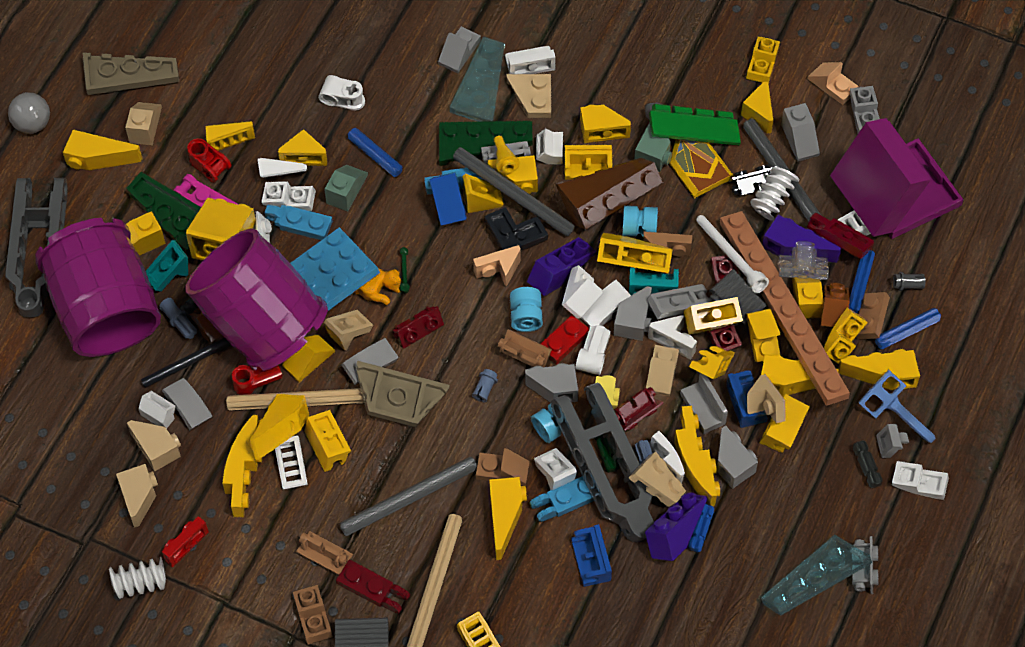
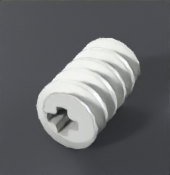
[750,167,799,220]
[109,557,166,599]

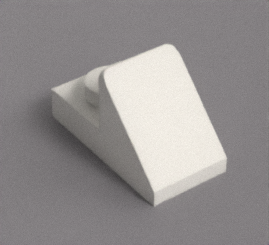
[562,265,603,319]
[648,315,697,360]
[534,448,577,490]

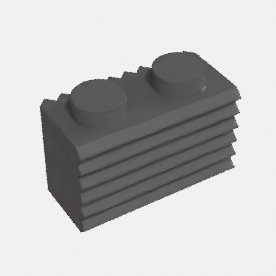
[709,269,766,326]
[335,617,389,647]

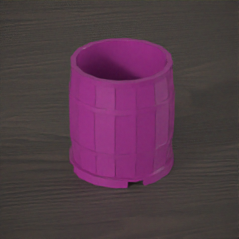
[35,218,161,357]
[186,228,328,371]

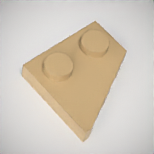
[507,74,551,118]
[629,451,686,507]

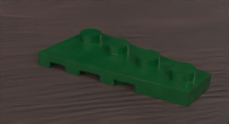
[439,121,533,166]
[126,172,201,255]

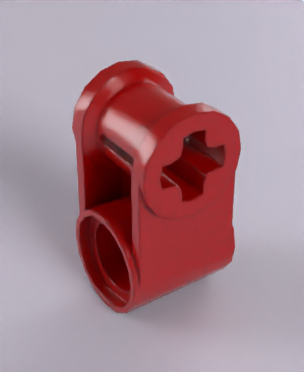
[187,138,232,183]

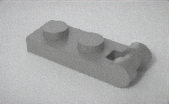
[647,284,713,319]

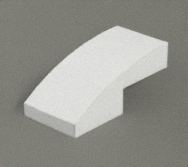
[581,280,631,328]
[650,431,685,484]
[892,461,949,500]

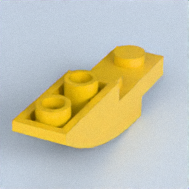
[674,406,720,506]
[222,415,262,517]

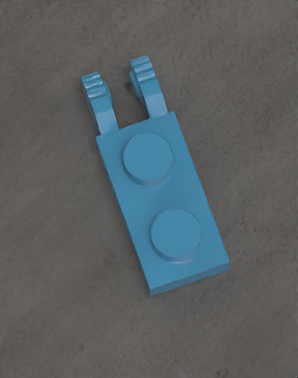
[530,476,594,522]

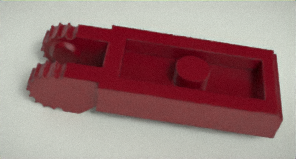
[336,559,410,614]

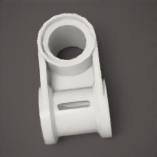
[318,75,365,111]

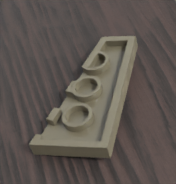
[83,53,180,95]

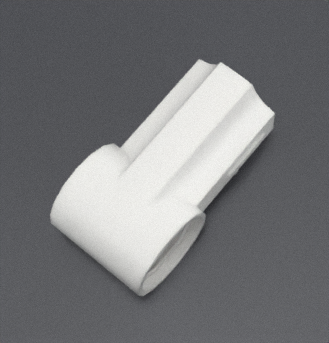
[575,325,611,376]

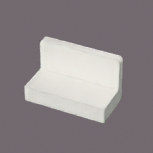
[505,46,555,74]

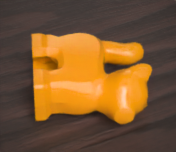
[353,268,401,305]

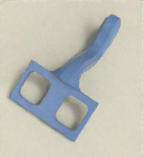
[858,369,936,443]

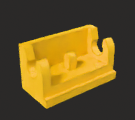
[564,145,612,180]
[689,346,735,379]
[759,394,810,453]
[304,410,351,472]

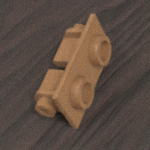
[498,329,552,367]
[296,531,353,575]

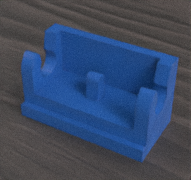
[429,172,467,226]
[726,371,768,428]
[571,524,612,587]

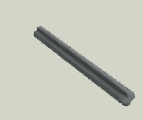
[743,118,822,222]
[453,147,575,236]
[340,457,477,536]

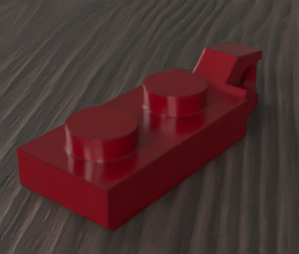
[807,212,874,259]

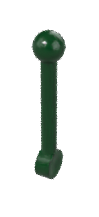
[399,247,410,293]

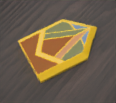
[669,139,733,198]

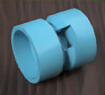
[622,206,658,238]
[510,287,543,332]
[531,403,561,443]

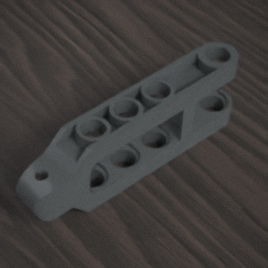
[5,178,68,317]
[551,382,654,542]

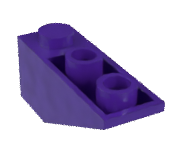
[762,215,841,263]
[527,237,596,296]
[645,493,707,561]

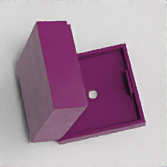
[830,118,963,239]

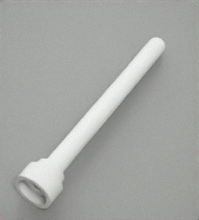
[696,215,769,293]

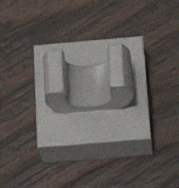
[876,424,909,458]

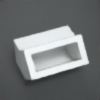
[536,129,563,165]
[138,391,176,429]

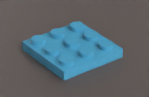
[290,227,380,311]

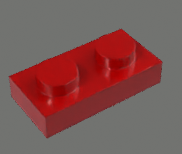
[541,315,589,365]
[162,516,209,568]

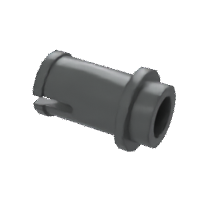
[893,272,925,291]

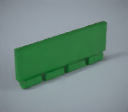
[649,104,741,145]

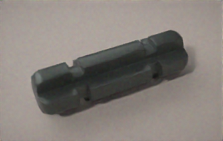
[853,440,883,488]

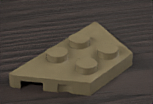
[355,361,450,427]

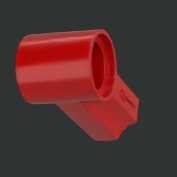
[232,365,282,395]

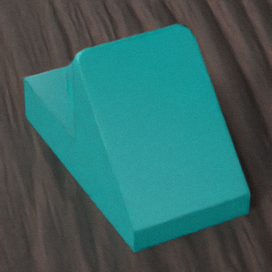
[146,240,188,292]

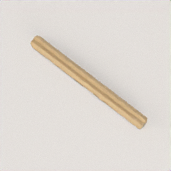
[226,388,364,410]
[407,514,462,647]

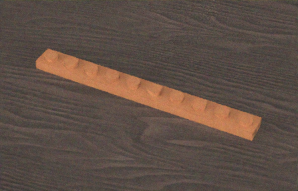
[720,211,850,406]

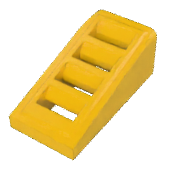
[206,122,255,151]
[457,612,500,647]

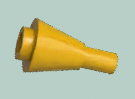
[494,136,520,174]

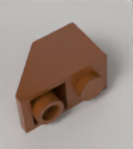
[821,283,850,327]

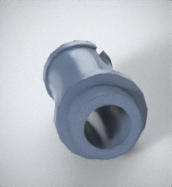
[472,369,498,402]

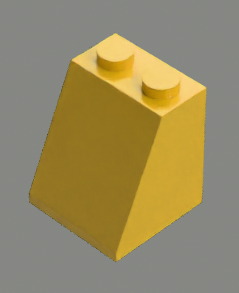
[186,198,256,260]

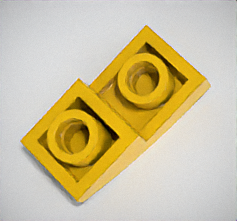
[746,36,780,84]
[824,307,868,364]

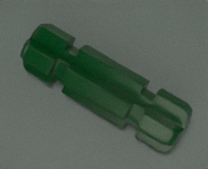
[595,435,619,472]

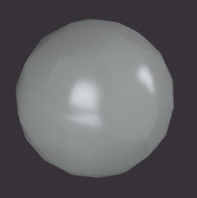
[8,92,50,134]

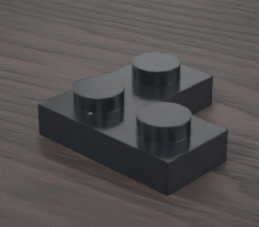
[484,207,548,251]

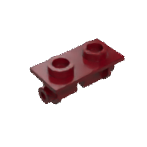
[392,306,444,349]
[614,387,664,431]

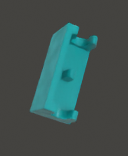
[629,267,679,296]

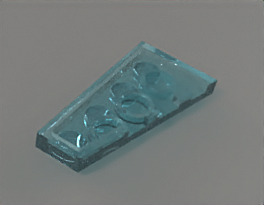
[450,37,505,122]
[761,535,872,616]

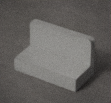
[680,373,728,434]

